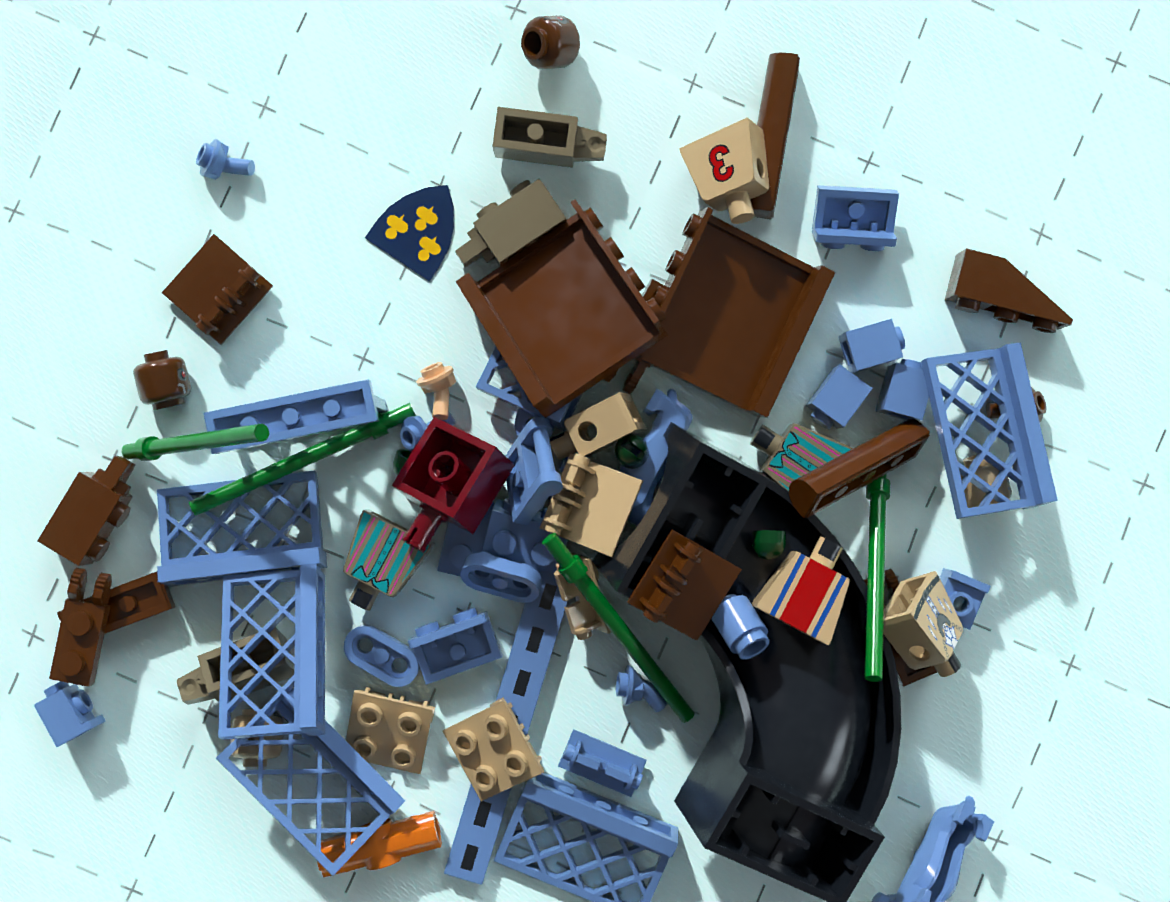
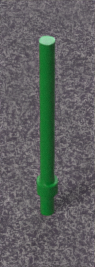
[189,403,416,516]
[121,424,269,461]
[865,474,891,682]
[542,533,695,723]

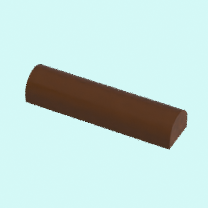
[750,52,800,220]
[789,419,931,518]

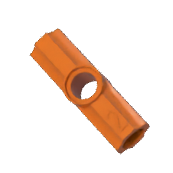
[317,811,442,878]

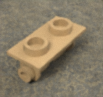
[554,552,612,640]

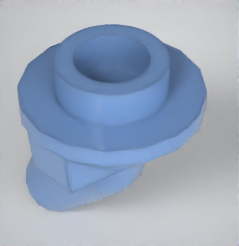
[196,139,255,180]
[400,412,456,453]
[616,665,667,712]

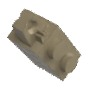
[492,106,607,168]
[455,178,566,268]
[176,627,294,705]

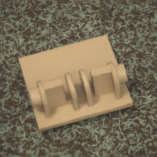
[540,453,643,558]
[346,687,436,775]
[442,697,545,801]

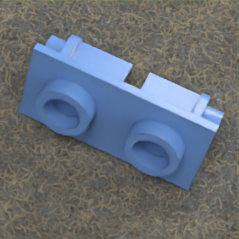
[558,729,647,797]

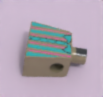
[750,423,853,491]
[343,509,436,611]

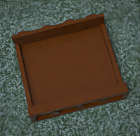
[455,199,668,418]
[636,207,836,418]

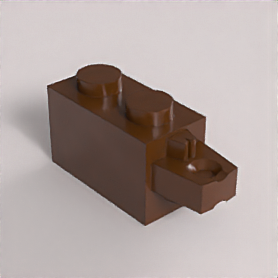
[37,455,136,566]

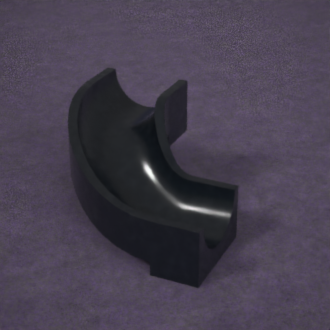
[592,422,902,902]

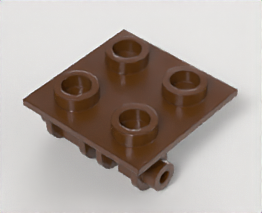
[161,234,273,345]
[627,529,742,641]

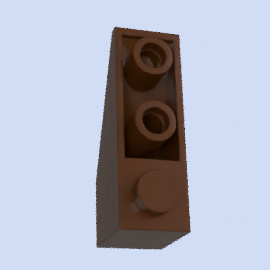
[944,248,1073,333]

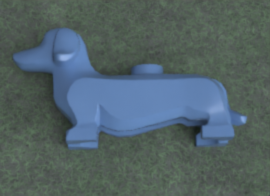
[619,389,692,527]
[871,795,995,902]

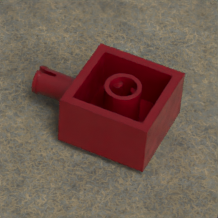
[391,417,515,553]

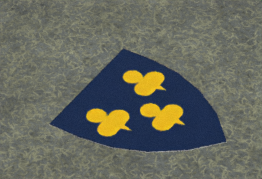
[365,185,454,282]

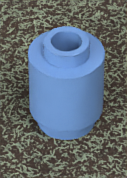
[711,594,769,659]

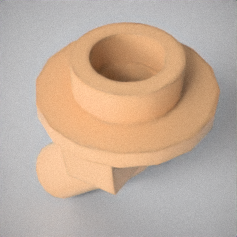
[416,362,456,420]

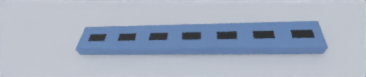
[444,569,567,885]

